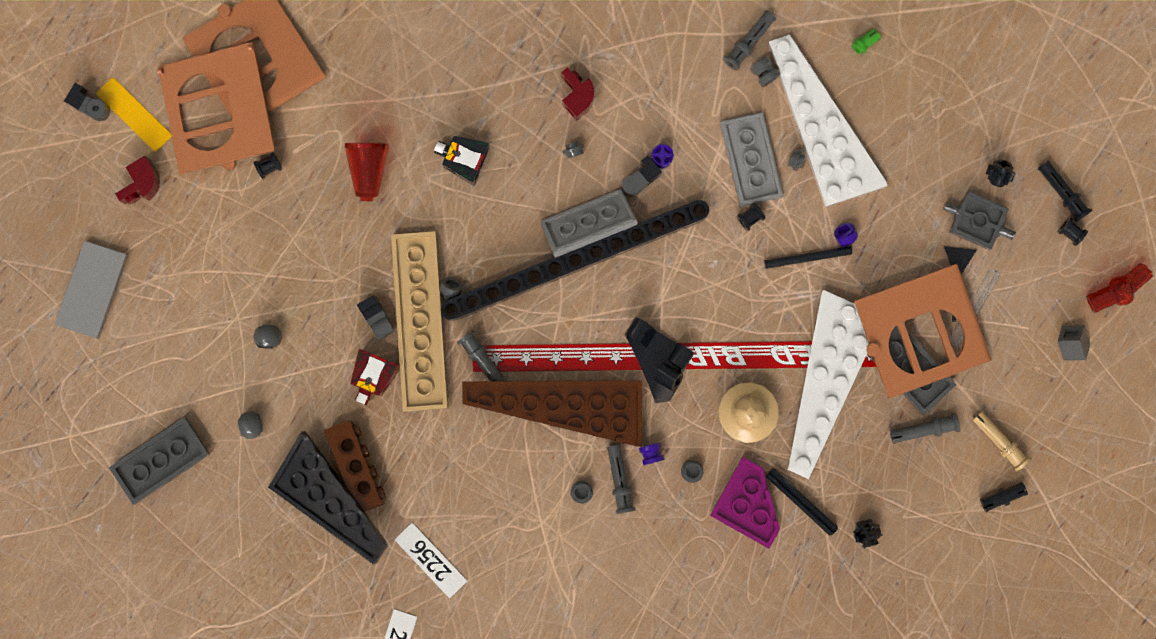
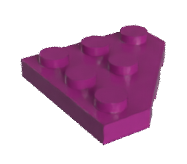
[710,457,780,549]

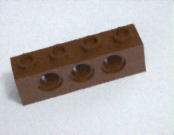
[324,420,386,512]

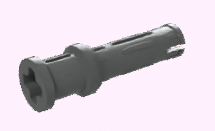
[722,10,776,71]
[457,330,506,381]
[890,412,960,444]
[607,445,636,514]

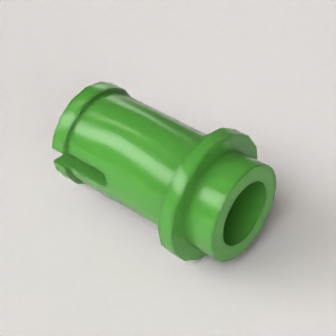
[852,28,881,55]

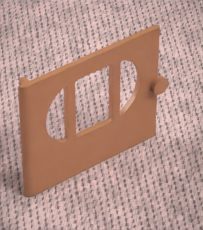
[182,0,326,119]
[156,42,276,175]
[854,264,991,399]

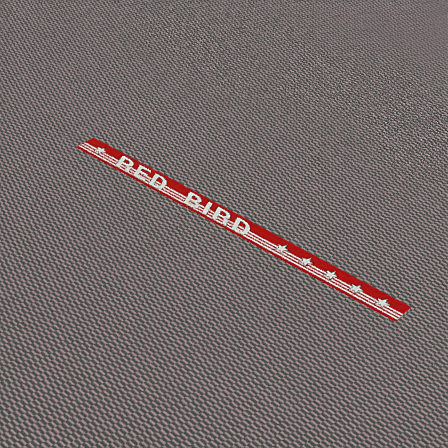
[473,341,877,372]

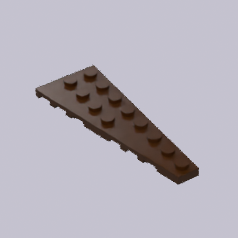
[462,380,642,447]

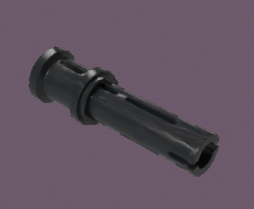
[1037,160,1093,222]

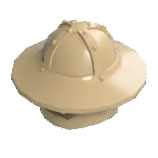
[718,382,779,443]

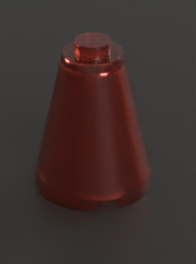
[344,143,389,201]

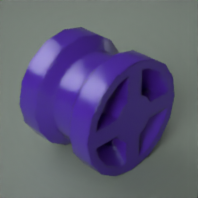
[651,144,674,169]
[639,442,665,465]

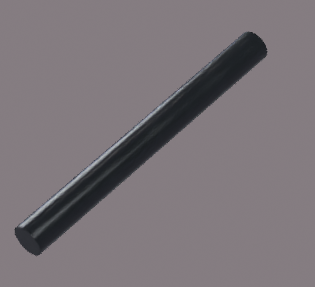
[764,246,853,269]

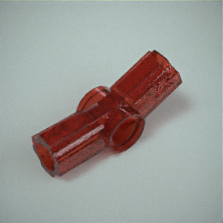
[1086,263,1153,313]

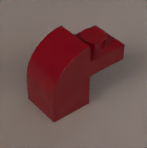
[561,67,594,122]
[115,156,160,204]

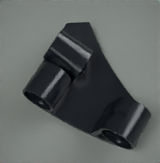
[625,316,694,403]

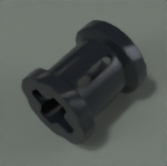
[253,152,282,179]
[736,203,766,231]
[1057,217,1088,246]

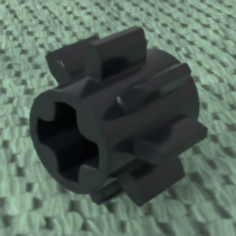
[986,159,1015,187]
[853,519,882,548]

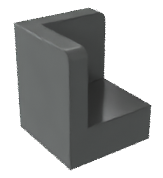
[1058,325,1090,360]

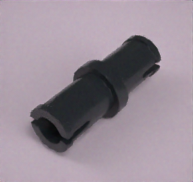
[980,482,1028,513]

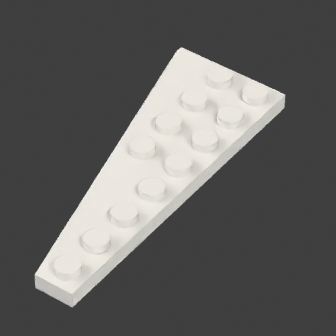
[768,35,888,207]
[788,290,869,479]

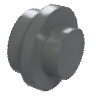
[562,141,584,159]
[788,149,807,171]
[681,460,703,483]
[571,481,593,504]

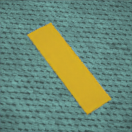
[96,77,172,152]

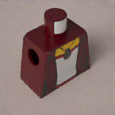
[350,349,400,405]

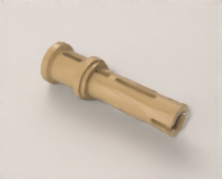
[972,411,1031,472]

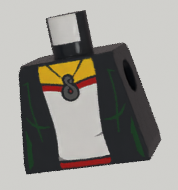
[434,136,490,186]

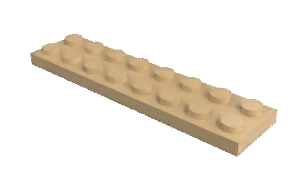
[391,231,448,412]

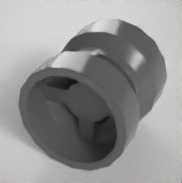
[750,56,780,87]

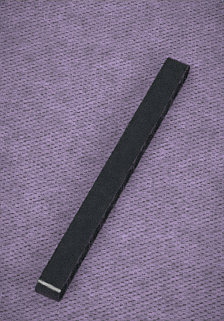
[441,200,709,321]

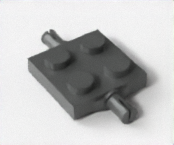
[942,191,1016,250]

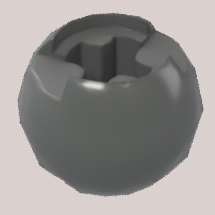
[253,325,282,349]
[238,411,263,439]

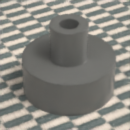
[439,277,463,300]

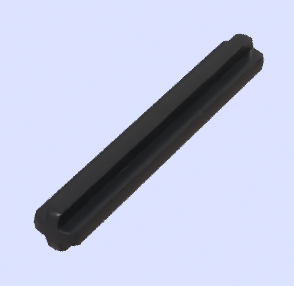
[766,468,838,536]

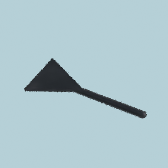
[944,246,977,322]

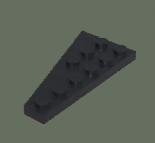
[268,431,388,565]

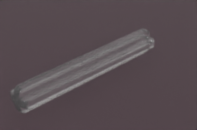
[949,269,1001,348]

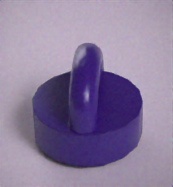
[834,223,858,247]

